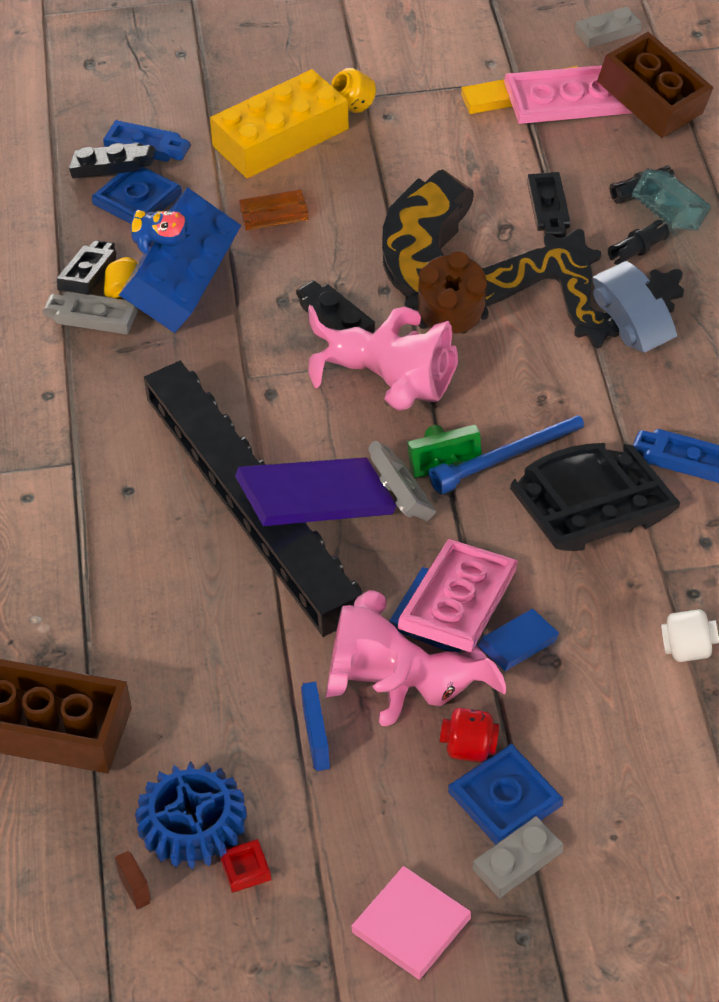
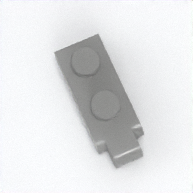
[43,292,138,334]
[369,441,437,522]

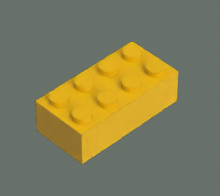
[210,69,349,179]

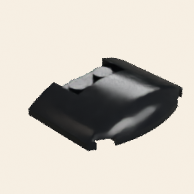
[510,443,680,551]

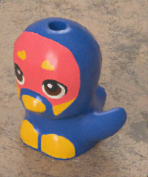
[131,210,188,254]

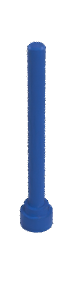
[429,415,584,495]

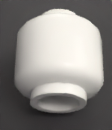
[661,609,719,662]

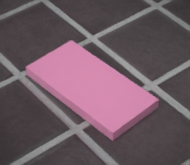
[504,65,632,124]
[398,539,518,652]

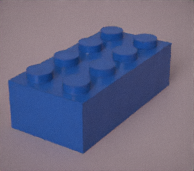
[119,187,242,333]

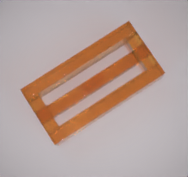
[239,189,309,230]

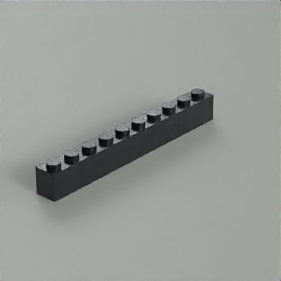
[144,360,363,637]

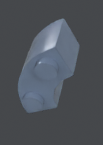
[592,261,677,353]

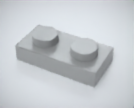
[575,7,642,48]
[473,816,563,899]

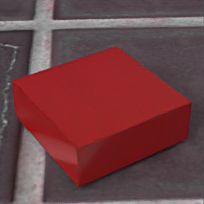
[220,839,272,893]

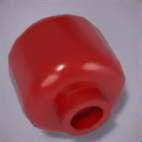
[439,707,499,763]

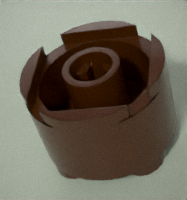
[418,251,487,334]

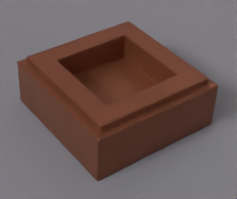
[115,851,151,910]

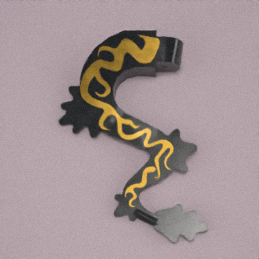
[382,169,684,348]

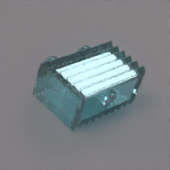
[632,168,711,231]

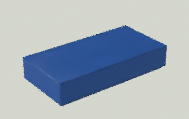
[478,608,559,671]
[301,681,330,771]

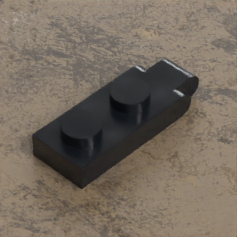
[69,143,156,179]
[527,172,570,238]
[56,240,116,295]
[296,280,375,333]

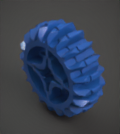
[135,761,247,870]

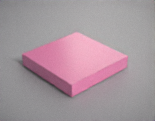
[351,866,471,980]

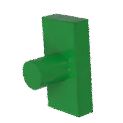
[407,425,482,478]

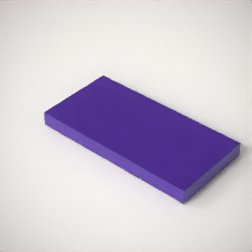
[235,457,396,526]

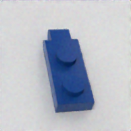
[103,120,191,162]
[633,429,719,483]

